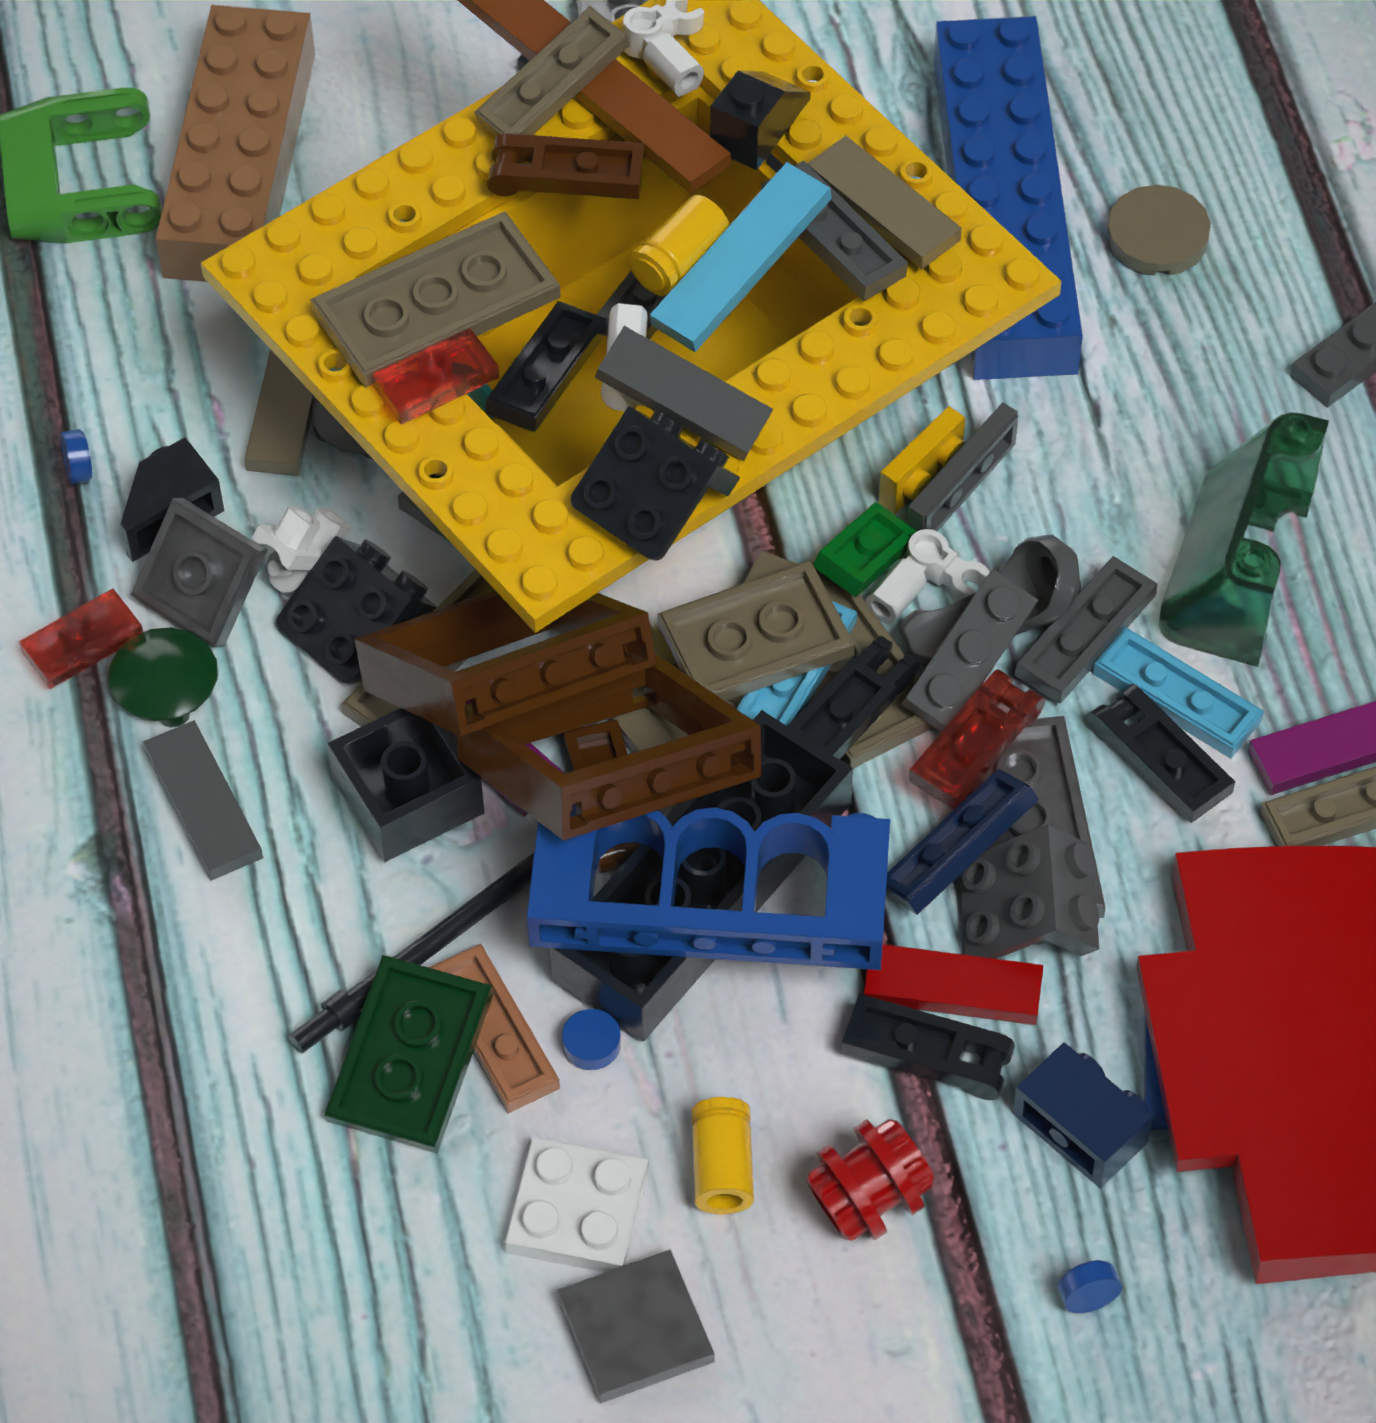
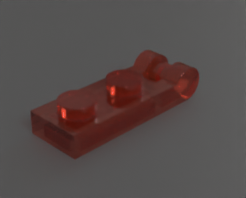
[909,669,1046,810]

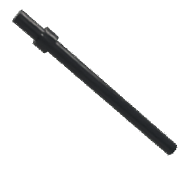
[288,851,535,1054]

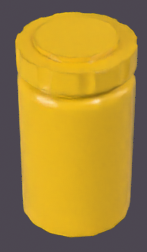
[628,195,730,296]
[691,1097,754,1214]

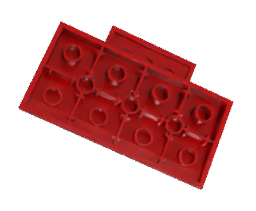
[1136,846,1376,1284]

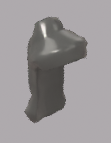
[898,534,1081,665]

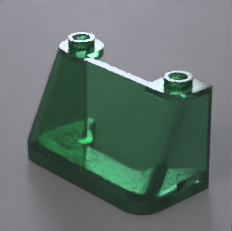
[1159,412,1329,667]

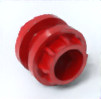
[806,1119,935,1241]

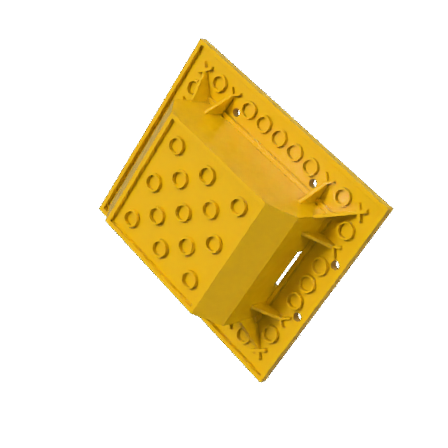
[201,0,1062,633]

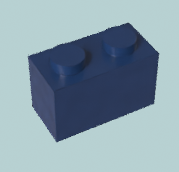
[1013,1042,1153,1189]

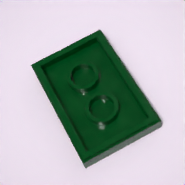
[324,955,494,1154]

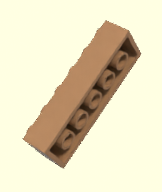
[156,5,315,282]

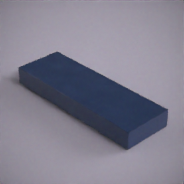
[886,769,1039,915]

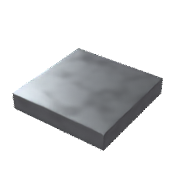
[130,498,268,647]
[557,1249,715,1404]

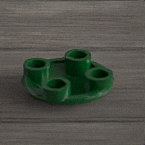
[108,627,219,728]

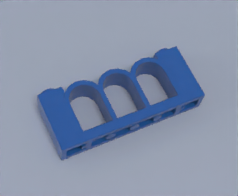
[527,804,890,970]

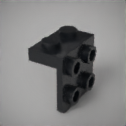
[570,406,741,561]
[276,536,437,685]

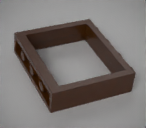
[354,590,657,736]
[457,653,761,840]

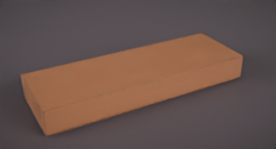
[429,944,560,1113]

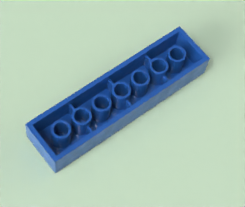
[934,16,1083,380]

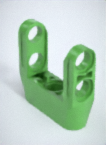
[0,88,162,244]

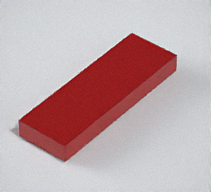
[864,944,1044,1025]

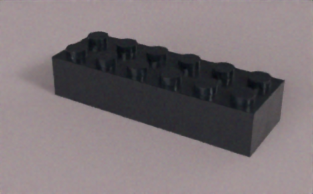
[550,710,853,1042]

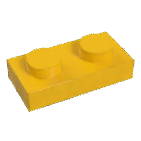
[879,406,965,514]

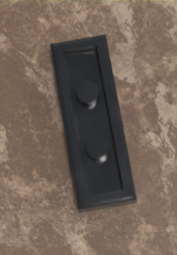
[485,301,607,432]

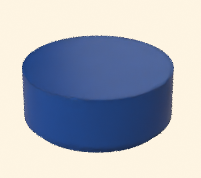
[60,429,92,485]
[562,1009,621,1070]
[1058,1260,1122,1313]

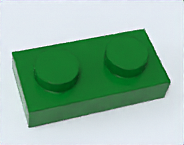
[813,502,917,597]

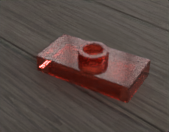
[372,328,499,425]
[19,588,143,689]

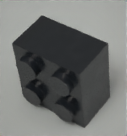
[327,708,485,862]

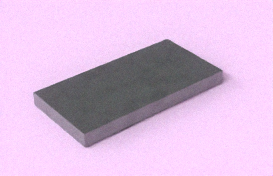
[953,716,1106,918]

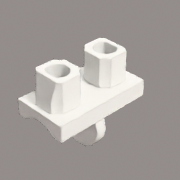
[251,506,351,592]

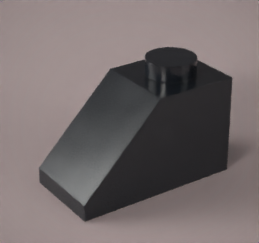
[710,70,811,170]
[120,437,225,562]

